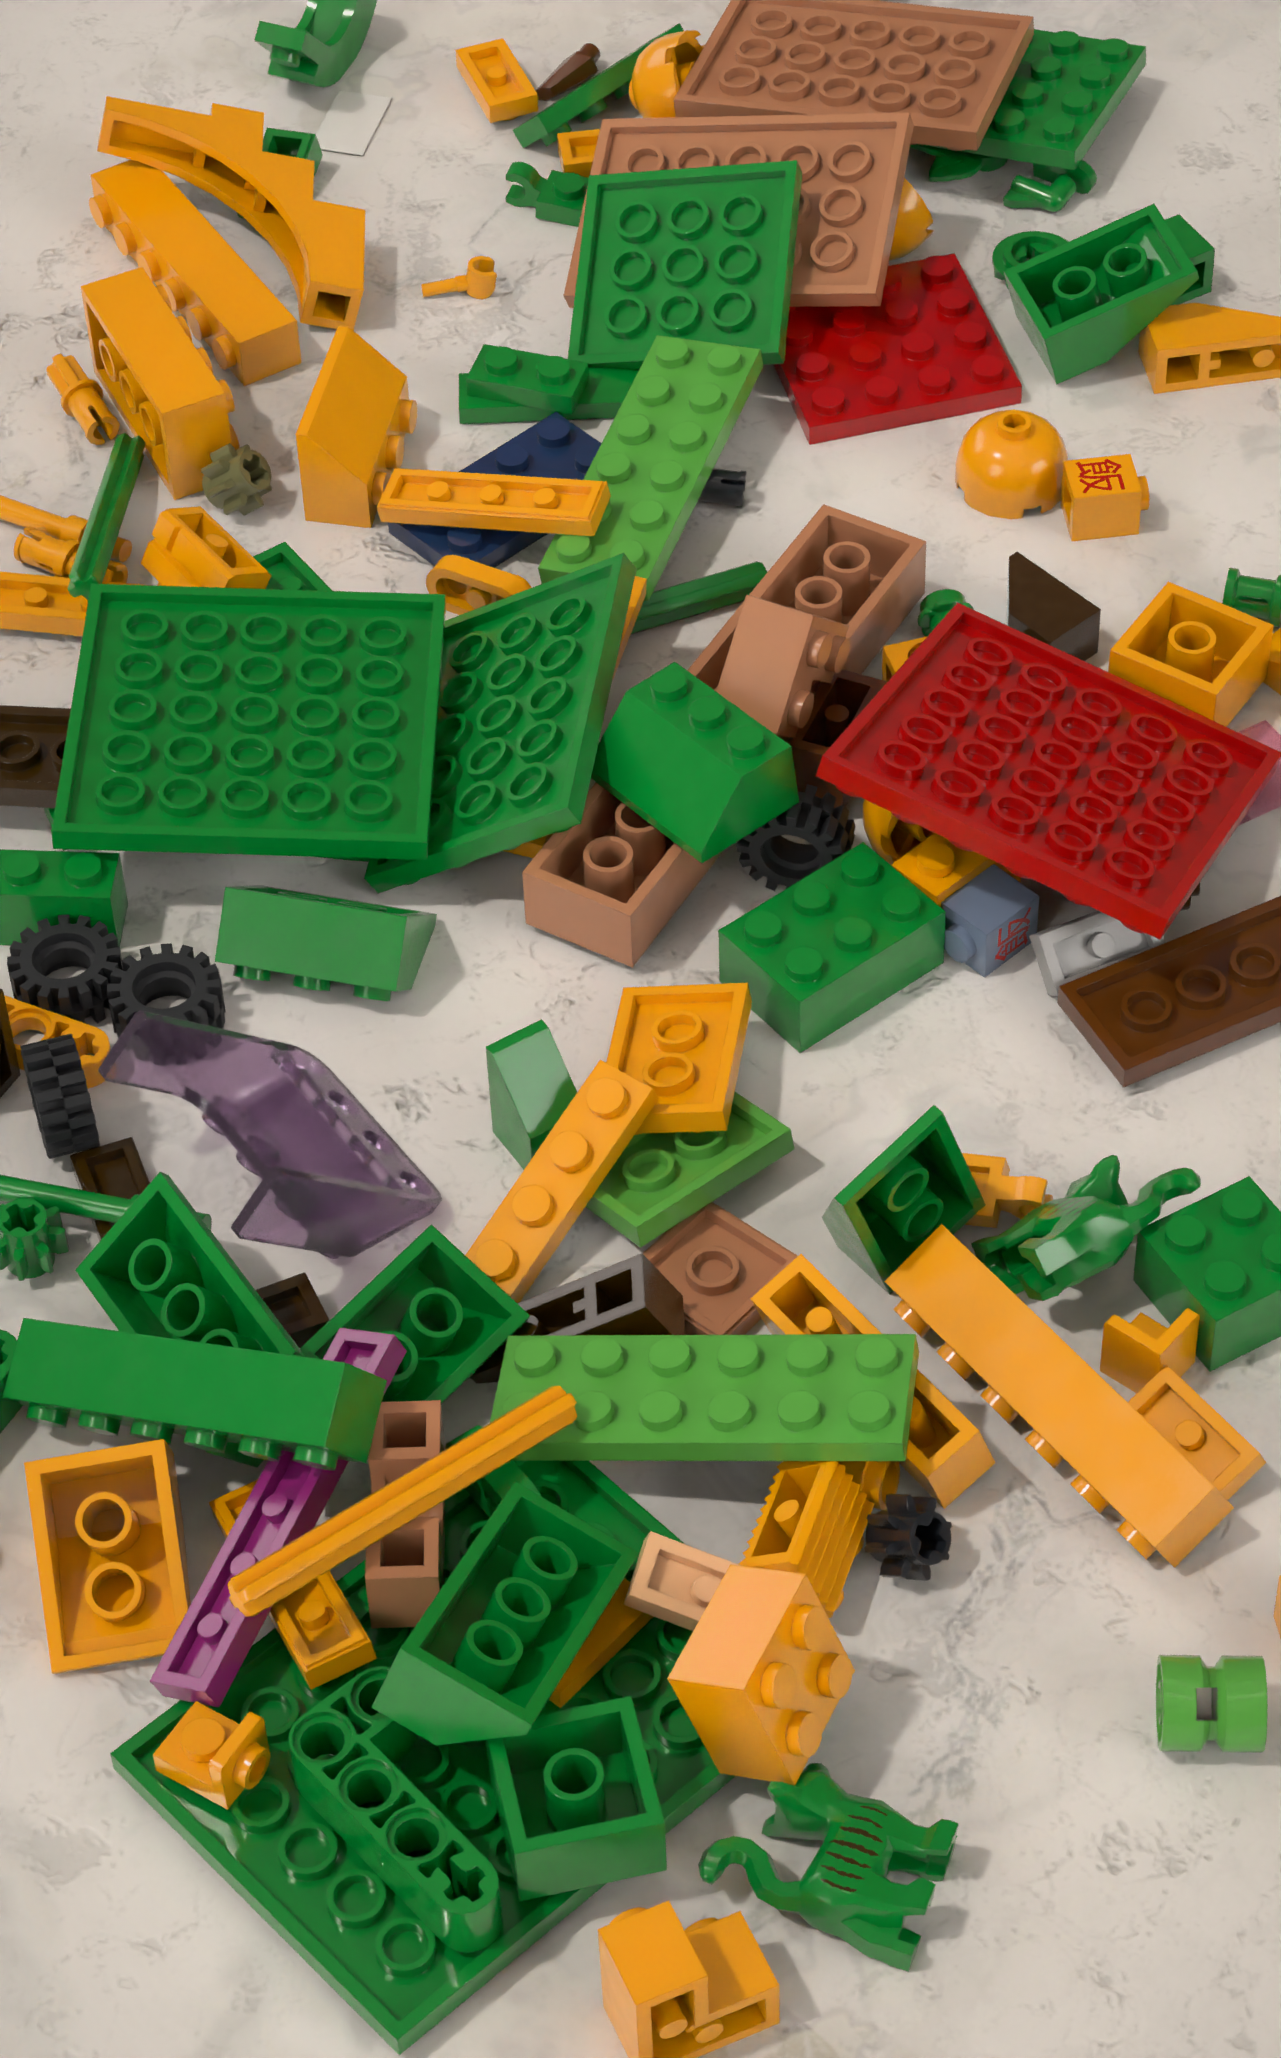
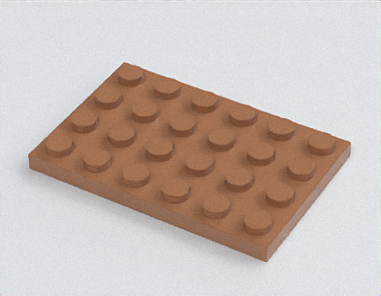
[674,0,1034,151]
[563,112,914,308]

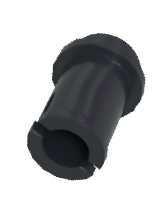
[698,468,747,508]

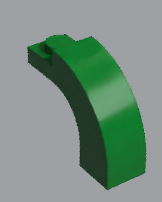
[254,0,377,88]

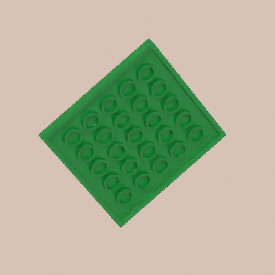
[51,584,446,860]

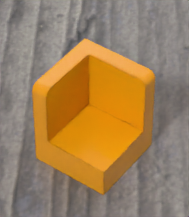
[1100,1308,1200,1393]

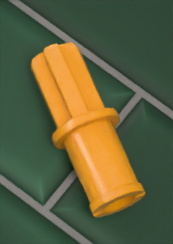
[46,354,120,445]

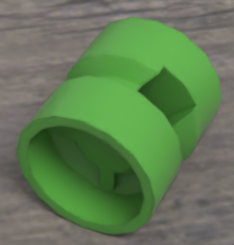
[1156,1655,1268,1752]

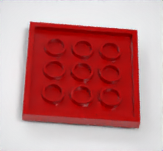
[773,253,1022,445]

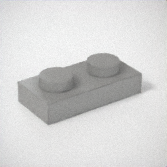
[1029,911,1165,995]

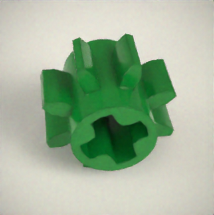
[0,1197,69,1281]

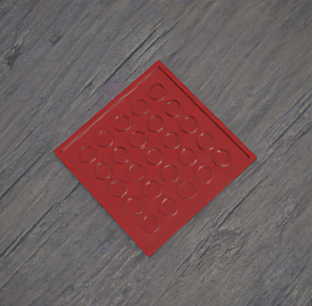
[816,602,1281,940]

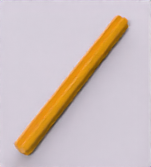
[227,1386,577,1617]

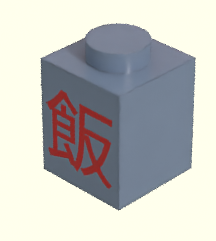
[941,864,1039,978]

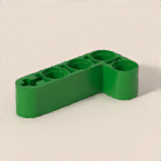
[289,1666,503,1953]

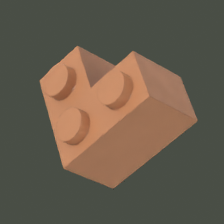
[716,595,850,738]

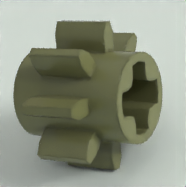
[201,443,272,516]

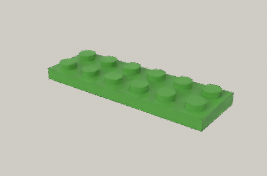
[538,335,764,601]
[490,1334,919,1461]

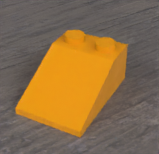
[24,1439,191,1674]

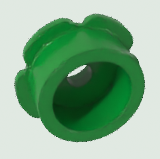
[917,589,974,637]

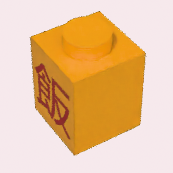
[1061,454,1150,542]

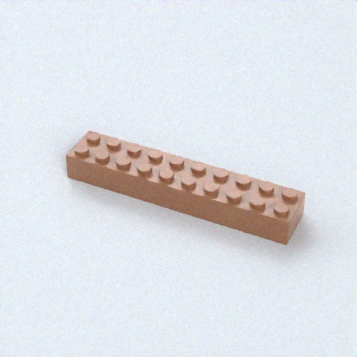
[522,504,926,967]

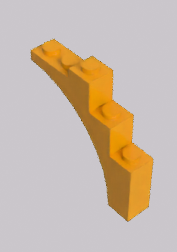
[97,96,366,330]

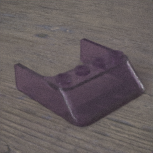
[98,1011,442,1259]

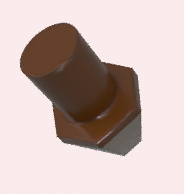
[535,43,600,101]

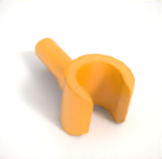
[421,256,497,299]

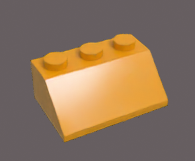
[296,326,417,528]

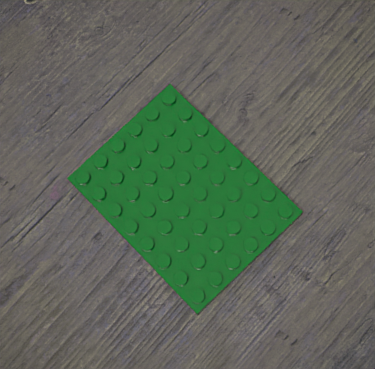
[110,1460,736,2056]

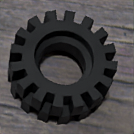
[737,784,855,891]
[7,914,123,1024]
[107,943,226,1061]
[20,1034,100,1159]

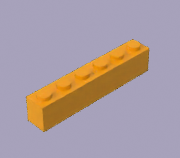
[89,159,302,386]
[884,1224,1234,1568]

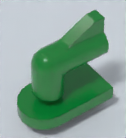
[1003,160,1097,212]

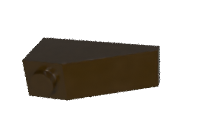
[470,1253,685,1384]

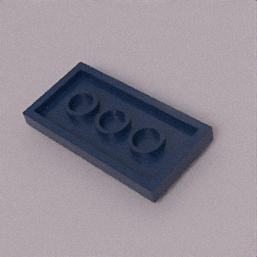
[388,412,602,568]

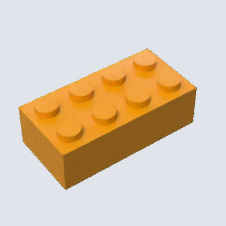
[81,267,240,500]

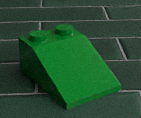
[1004,204,1199,384]
[822,1105,986,1295]

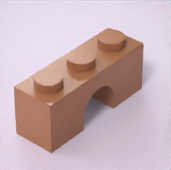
[365,1400,445,1628]

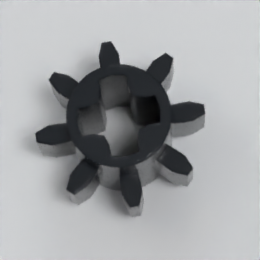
[864,1494,952,1581]

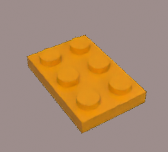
[606,983,752,1135]

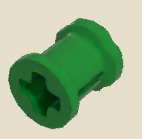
[1222,568,1281,628]

